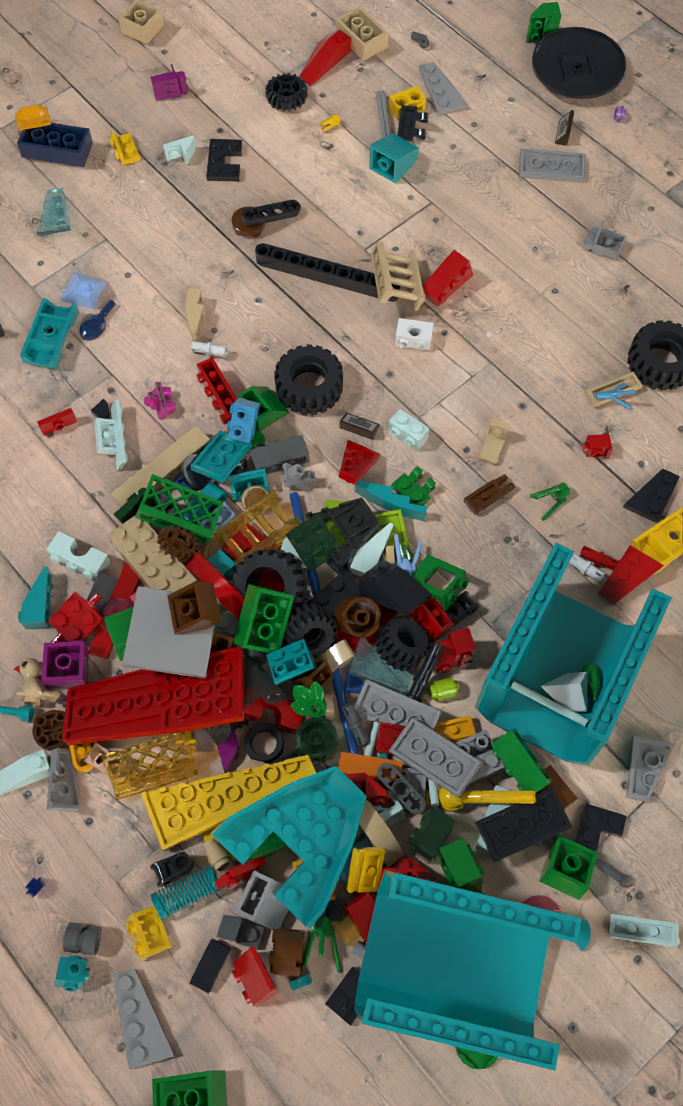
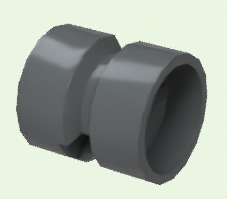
[63,922,102,956]

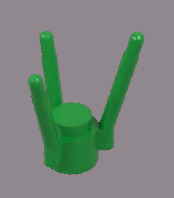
[530,482,570,521]
[303,917,341,973]

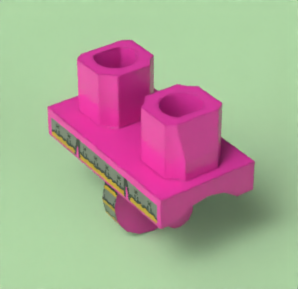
[144,382,175,419]

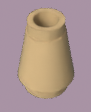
[204,838,231,873]

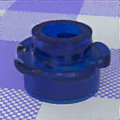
[25,877,45,898]

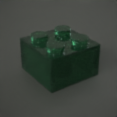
[285,513,340,572]
[408,806,456,864]

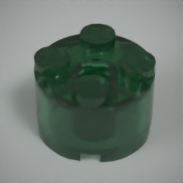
[296,717,337,764]

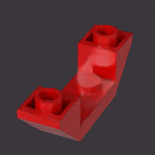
[345,772,391,806]

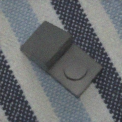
[216,915,265,950]

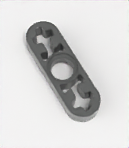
[377,763,426,814]

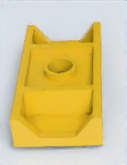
[630,507,683,575]

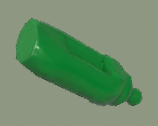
[583,664,600,701]

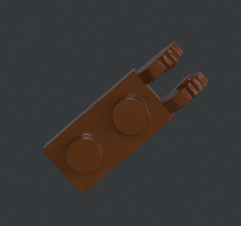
[463,474,515,515]

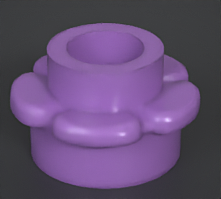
[614,105,627,122]

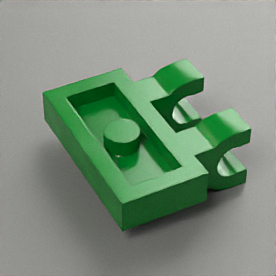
[391,466,436,506]

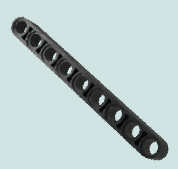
[255,243,400,302]

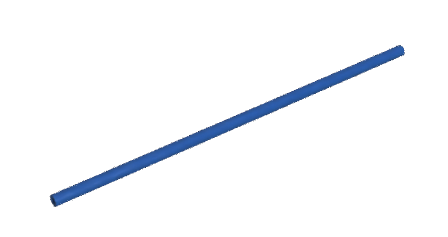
[289,492,369,802]

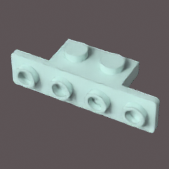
[94,399,128,470]

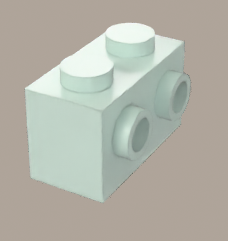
[388,409,429,451]

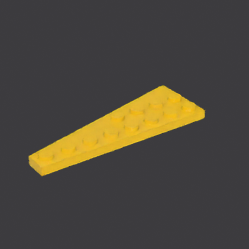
[141,755,317,851]

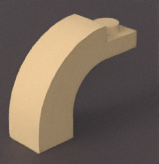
[358,800,404,868]

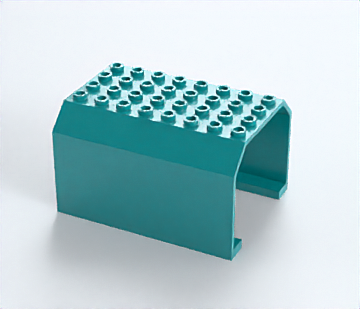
[475,542,672,765]
[354,870,582,1071]

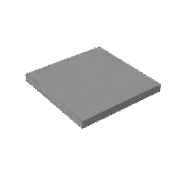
[122,586,219,679]

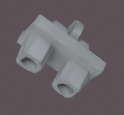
[282,463,315,492]

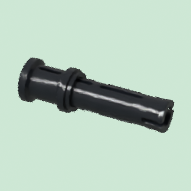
[405,641,445,703]

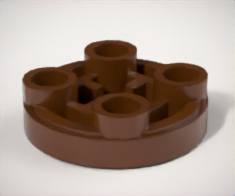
[232,206,265,237]
[32,710,67,751]

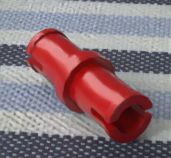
[579,545,620,570]

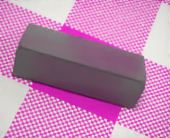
[87,571,118,615]

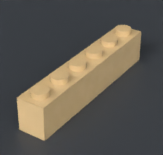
[111,425,211,508]

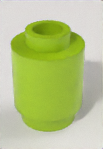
[428,677,460,701]

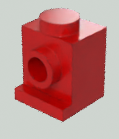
[582,434,613,459]

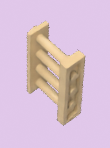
[371,241,425,311]

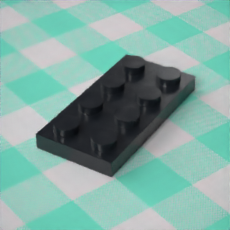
[475,788,572,863]

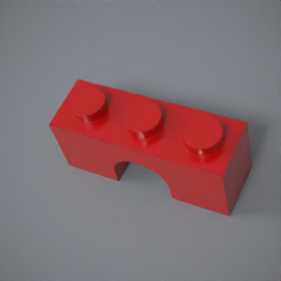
[244,687,303,734]

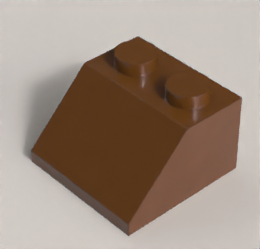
[168,581,221,634]

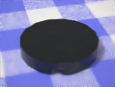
[180,454,215,491]

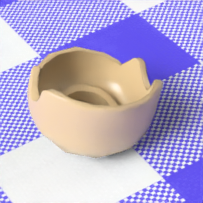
[241,486,270,514]

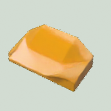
[15,104,51,131]

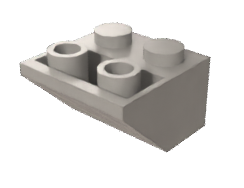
[454,729,505,788]
[234,870,289,930]

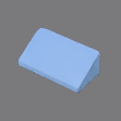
[200,501,237,538]

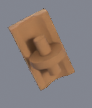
[84,742,127,779]

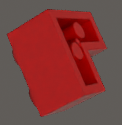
[428,627,477,673]

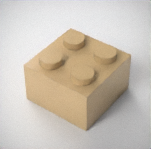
[119,0,164,44]

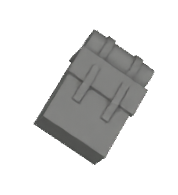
[583,220,627,260]

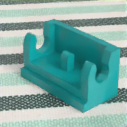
[228,468,270,502]

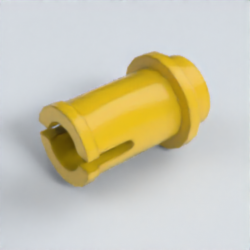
[320,114,341,132]

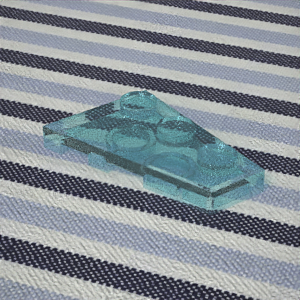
[36,188,71,236]
[348,637,411,695]

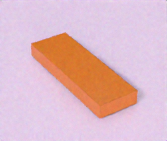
[338,752,403,784]

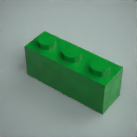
[491,728,552,793]

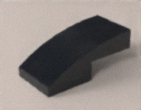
[190,938,232,994]

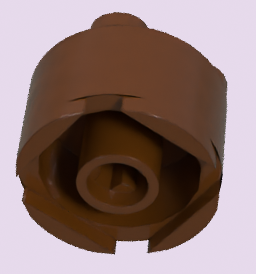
[334,596,381,637]
[269,928,305,977]

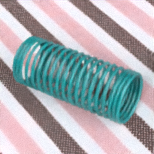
[150,865,221,920]

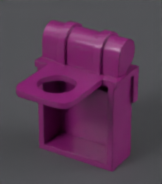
[150,64,188,101]

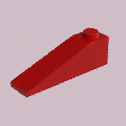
[300,30,351,86]

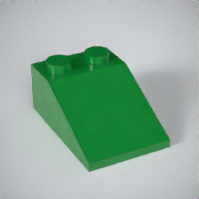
[152,1070,227,1106]

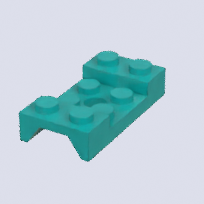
[20,298,79,369]

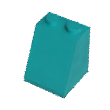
[369,133,419,184]

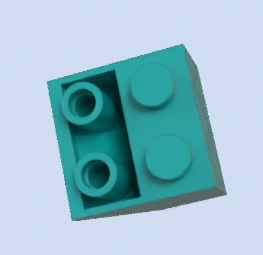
[266,639,316,684]

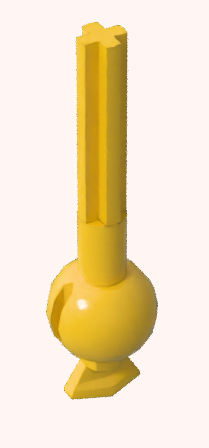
[426,787,536,812]

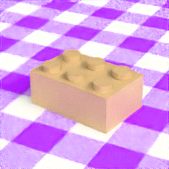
[336,6,388,61]

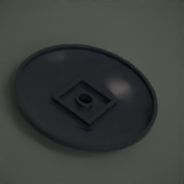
[532,27,626,99]

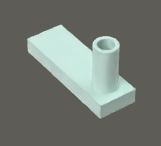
[609,914,680,948]

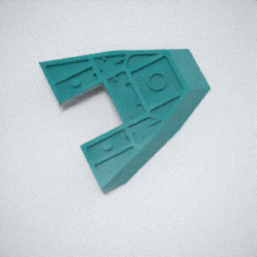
[210,766,367,928]

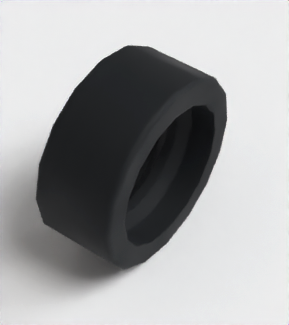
[244,723,284,764]

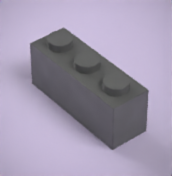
[249,435,310,475]

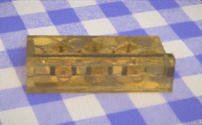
[102,732,198,800]

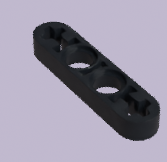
[240,200,301,226]

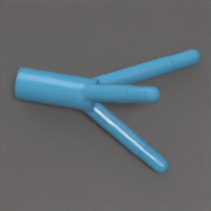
[596,383,636,410]

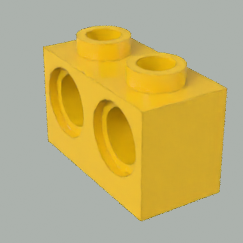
[389,86,426,121]

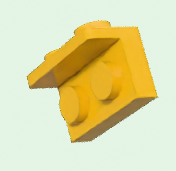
[109,131,140,166]
[126,906,172,961]

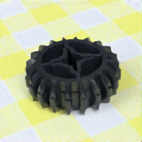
[265,72,308,112]

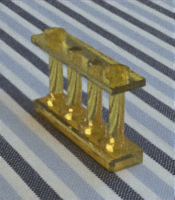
[213,490,304,565]

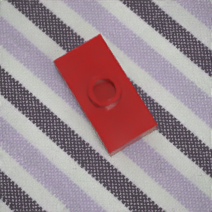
[37,408,77,436]

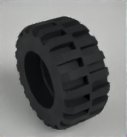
[627,320,683,390]
[274,344,343,415]
[232,549,311,612]

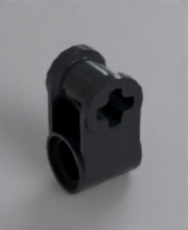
[445,591,480,627]
[150,852,194,887]

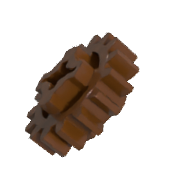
[157,525,200,562]

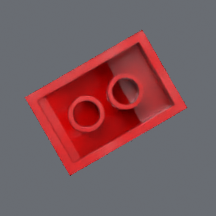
[232,946,278,1007]

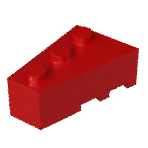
[422,250,473,307]

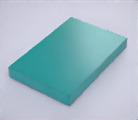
[190,430,252,482]

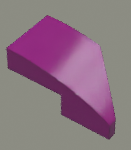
[214,728,240,773]

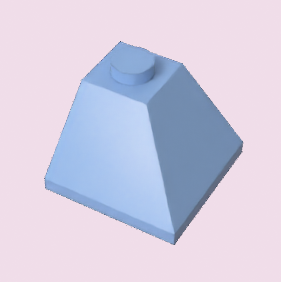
[61,272,106,309]

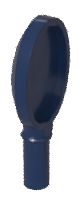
[79,300,116,341]

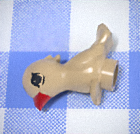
[14,658,61,707]

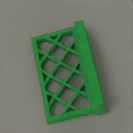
[135,474,224,546]

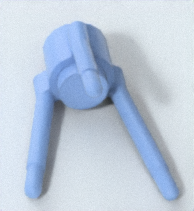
[394,534,423,576]

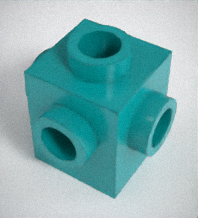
[54,955,90,992]

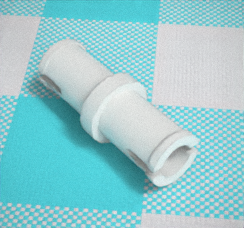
[191,340,228,358]
[569,553,606,583]

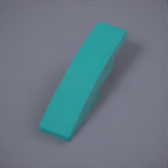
[355,481,427,522]

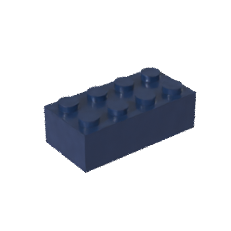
[17,123,93,167]

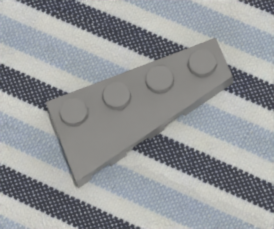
[419,62,468,115]
[113,969,175,1069]

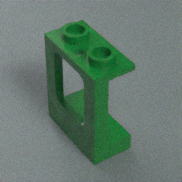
[411,554,469,610]

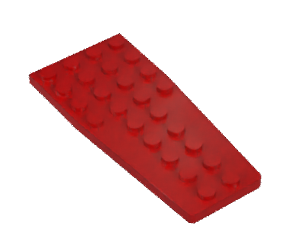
[62,647,244,745]

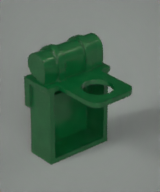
[114,487,157,524]

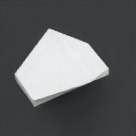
[541,672,588,712]

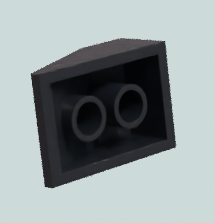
[359,561,431,615]

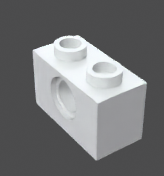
[395,318,434,350]

